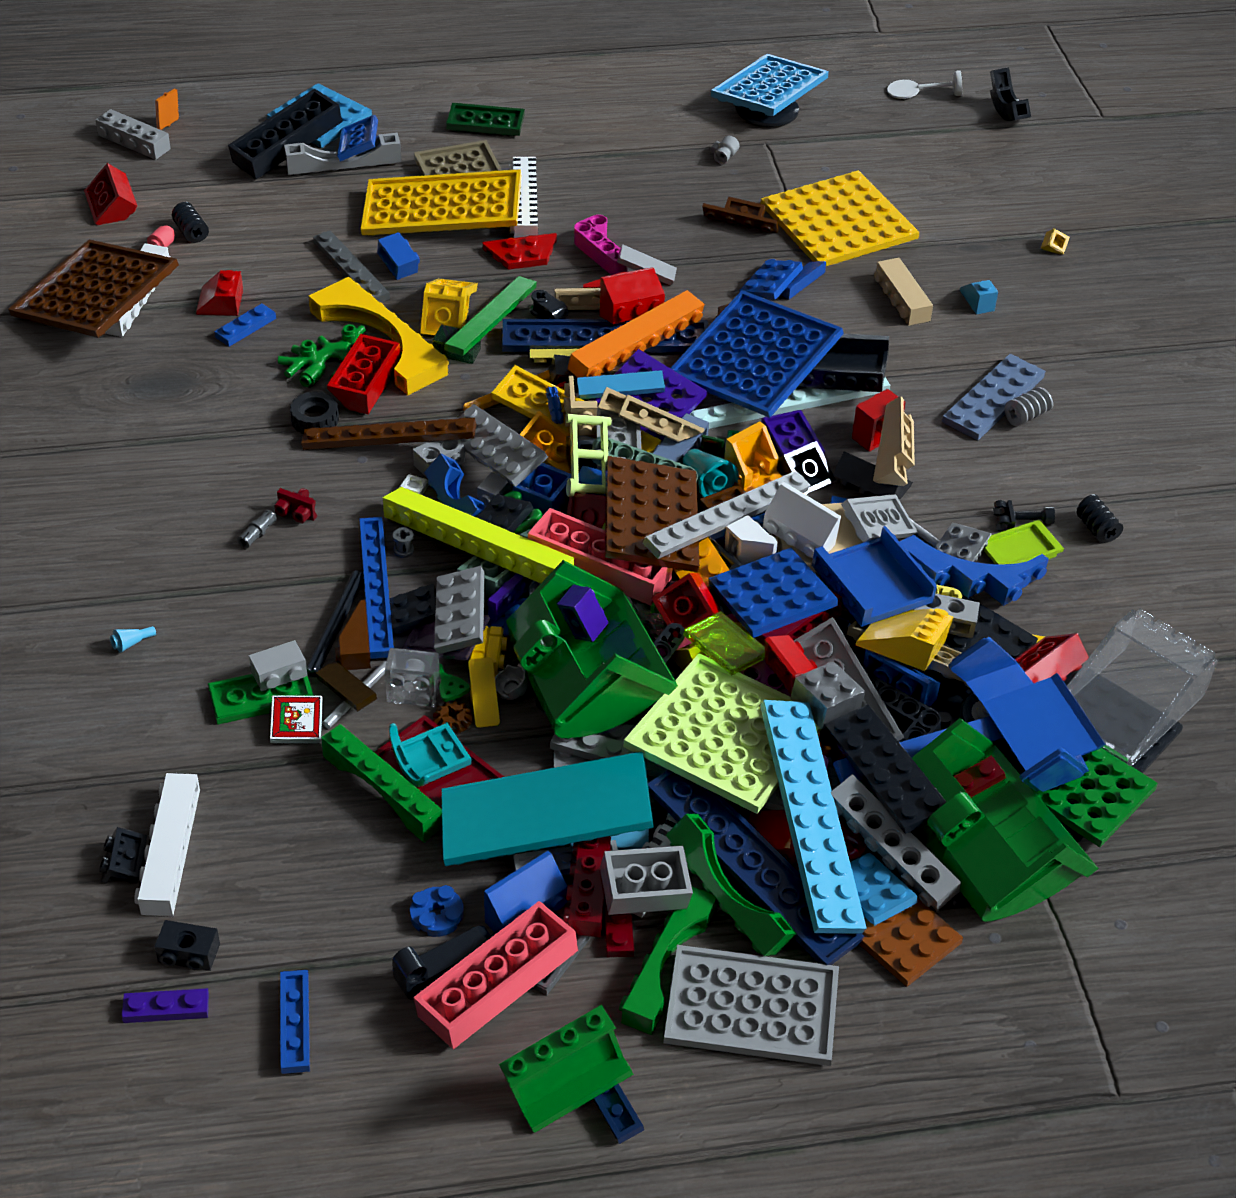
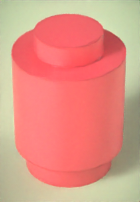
[147,225,175,247]

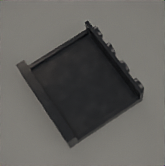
[797,334,889,392]

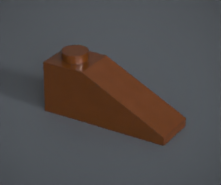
[335,600,371,670]

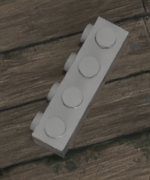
[95,109,171,160]

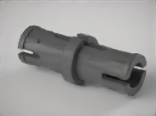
[237,510,277,548]

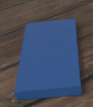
[337,115,378,161]

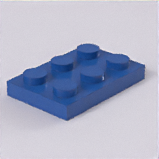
[739,259,803,300]

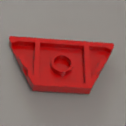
[482,233,557,270]

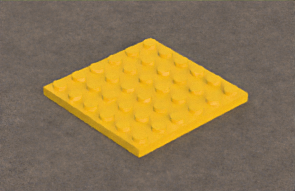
[760,170,920,266]

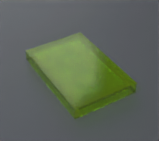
[684,611,765,676]

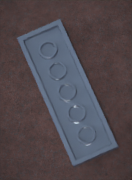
[942,354,1046,441]

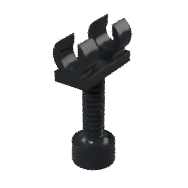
[993,500,1055,532]

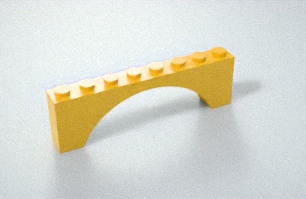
[308,277,449,396]

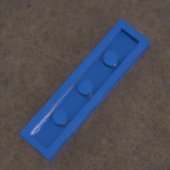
[280,970,310,1074]

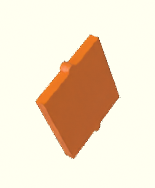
[155,89,179,130]

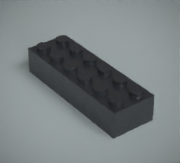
[228,88,342,179]

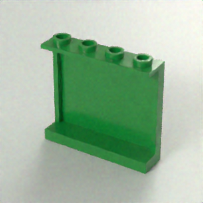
[499,1004,634,1133]

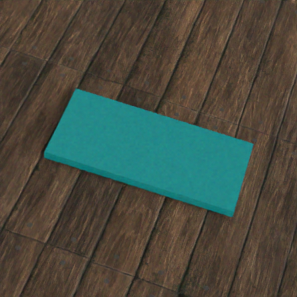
[442,752,654,866]

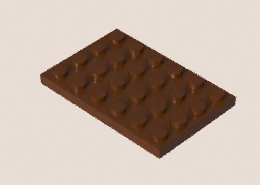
[605,456,700,572]

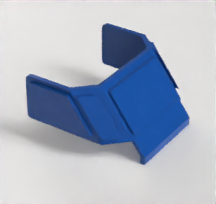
[948,637,1106,792]

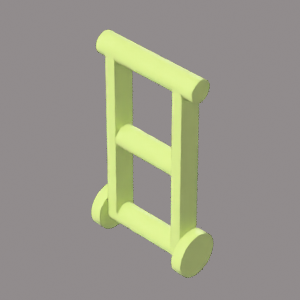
[566,414,612,497]

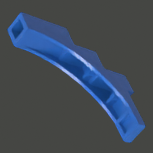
[900,535,1049,606]

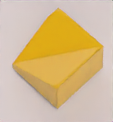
[1041,228,1070,255]

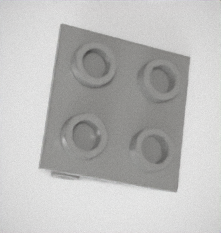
[935,522,992,562]

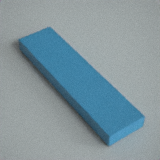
[577,370,665,399]

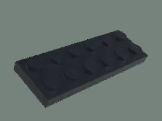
[825,704,946,834]

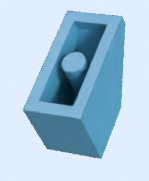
[960,280,998,314]

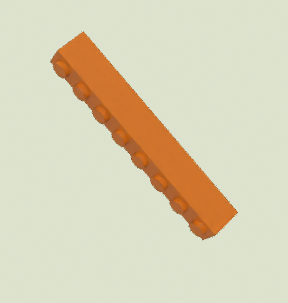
[568,290,705,378]

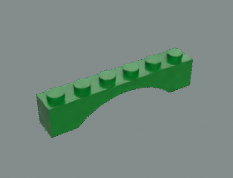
[321,724,443,842]
[665,814,797,956]
[619,886,717,1035]

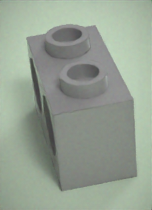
[413,440,465,477]

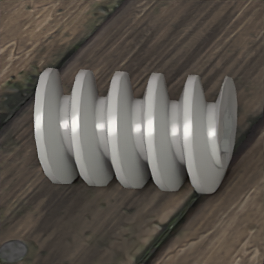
[1005,387,1053,426]

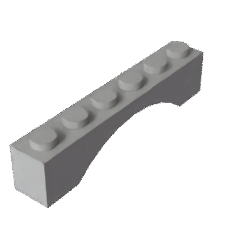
[284,133,401,175]

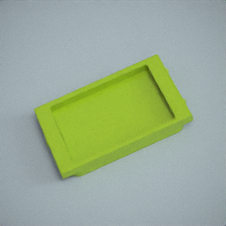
[983,520,1064,564]

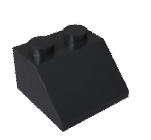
[777,441,836,494]

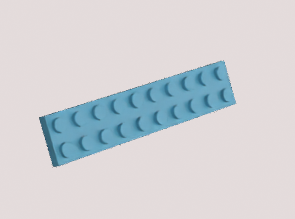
[760,700,867,933]

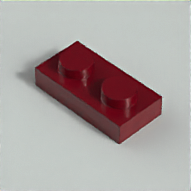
[954,755,1006,798]
[604,907,634,958]

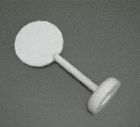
[887,71,962,99]

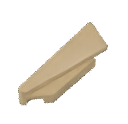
[598,387,705,442]
[873,396,915,486]

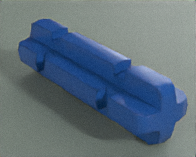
[546,386,564,424]

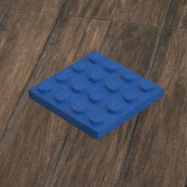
[708,548,838,638]

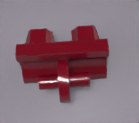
[274,488,317,524]

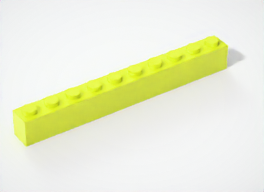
[383,487,574,583]

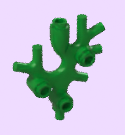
[278,324,366,387]

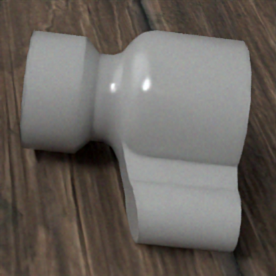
[710,136,740,164]

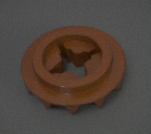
[433,700,473,734]

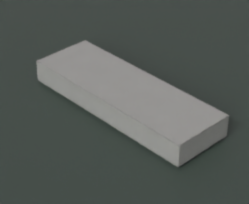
[617,245,677,285]

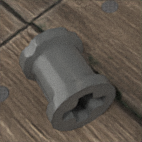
[393,527,414,558]

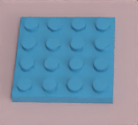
[267,83,372,148]

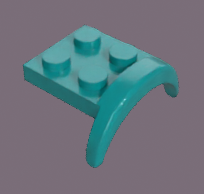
[389,723,471,787]

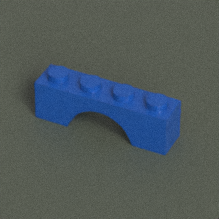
[424,453,486,518]

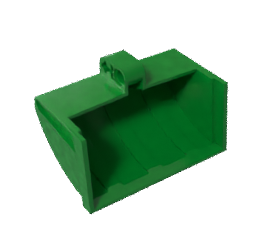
[506,560,678,738]
[912,718,1099,922]

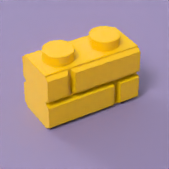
[469,626,508,676]

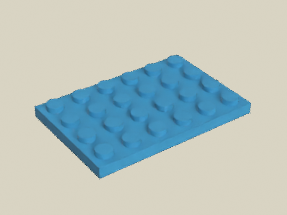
[711,54,829,116]

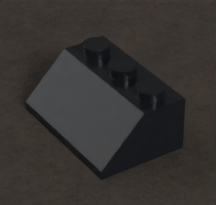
[833,451,913,500]

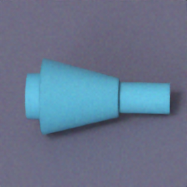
[110,626,156,653]

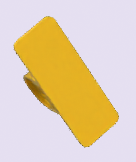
[468,657,500,728]

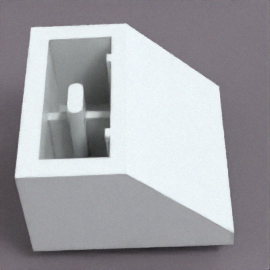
[724,515,777,565]

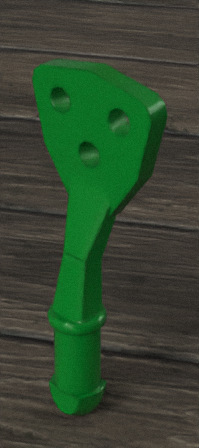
[424,652,471,702]

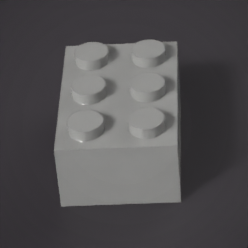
[600,846,693,915]

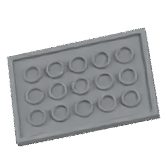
[664,945,839,1066]

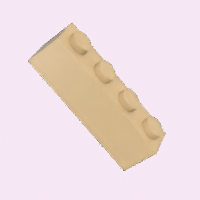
[874,258,933,326]

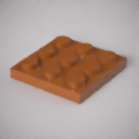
[859,898,963,987]

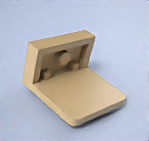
[564,376,598,436]

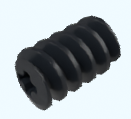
[171,202,209,243]
[1076,494,1124,543]

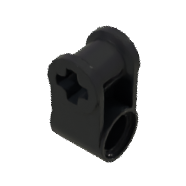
[530,290,569,319]

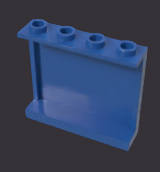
[811,526,937,627]

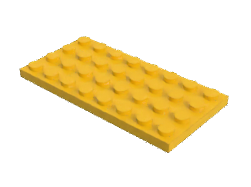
[361,169,522,235]

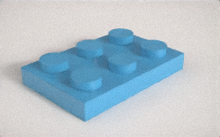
[850,852,917,926]

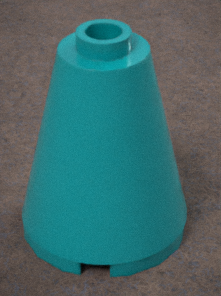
[683,449,739,498]

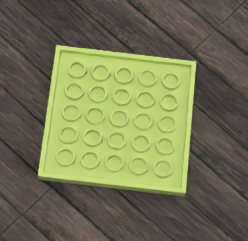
[623,654,822,814]

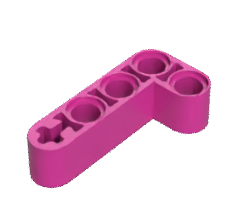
[574,215,628,275]

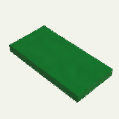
[207,674,313,725]

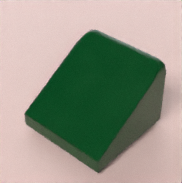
[701,435,725,457]

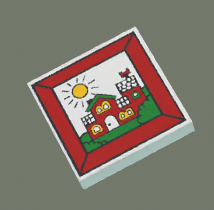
[270,696,322,743]

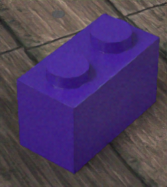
[557,585,609,642]

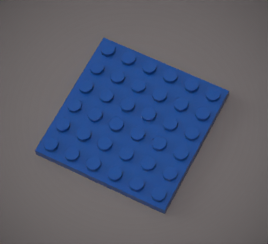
[670,290,844,418]

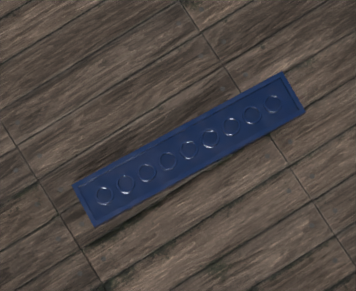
[502,319,708,353]
[648,770,864,966]

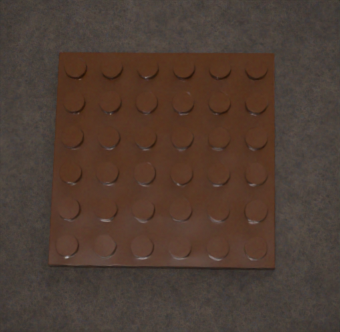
[8,239,179,338]

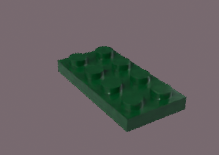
[446,103,525,136]

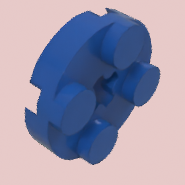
[410,885,464,937]

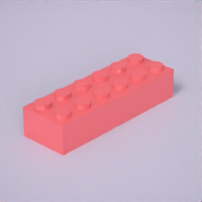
[527,508,673,606]
[413,901,578,1050]

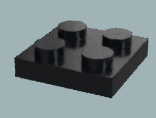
[477,494,534,533]
[389,583,436,635]

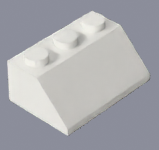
[763,482,841,558]

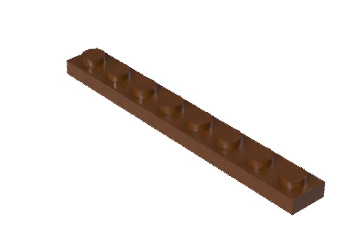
[301,418,476,450]

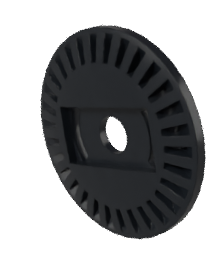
[736,101,799,126]

